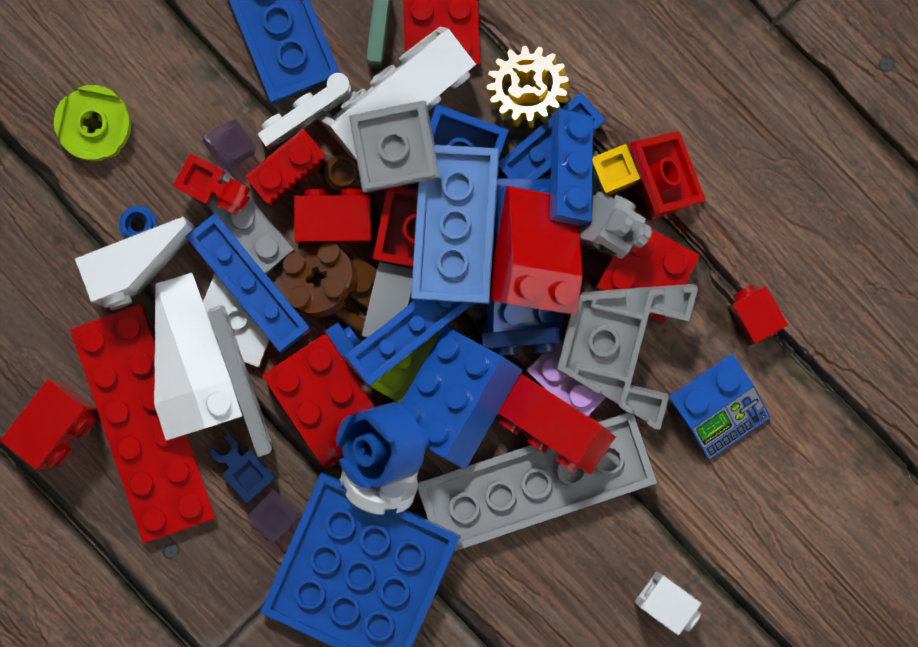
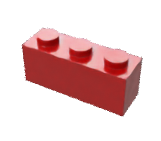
[498,373,616,475]

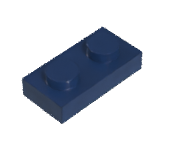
[482,327,566,356]

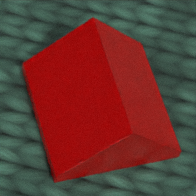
[627,131,706,221]

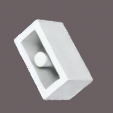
[634,571,701,635]

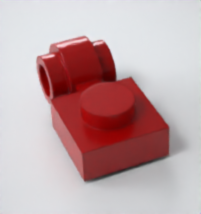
[173,153,250,215]

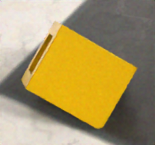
[592,144,641,196]

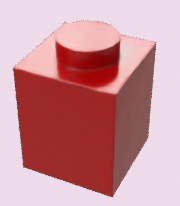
[728,284,788,346]

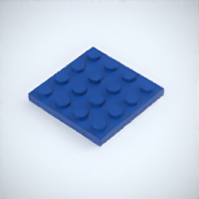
[260,472,461,647]

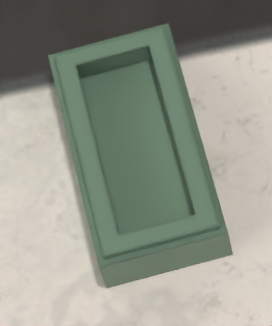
[366,0,391,69]

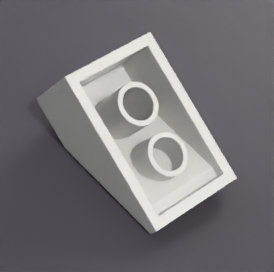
[75,216,195,310]

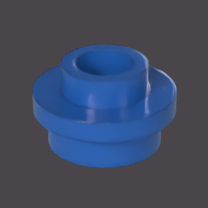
[119,206,157,239]

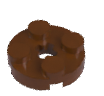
[281,242,357,318]

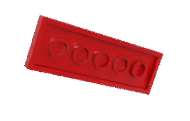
[70,304,216,544]

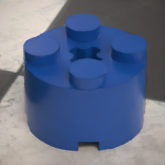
[336,402,429,489]

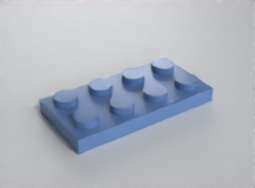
[411,145,499,304]

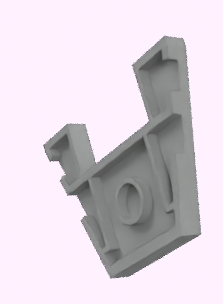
[557,284,698,430]

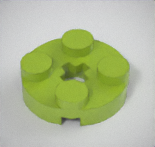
[54,85,131,162]

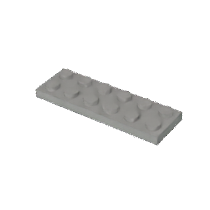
[418,413,657,552]

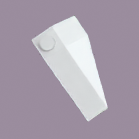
[154,273,242,440]

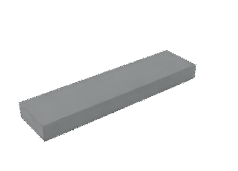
[207,304,273,457]

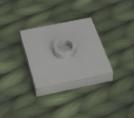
[349,100,440,193]

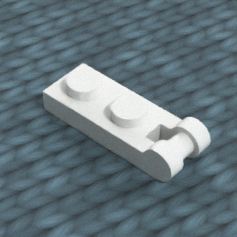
[258,73,351,152]

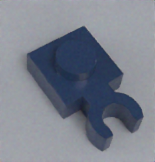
[209,434,277,503]

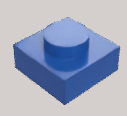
[325,323,360,364]

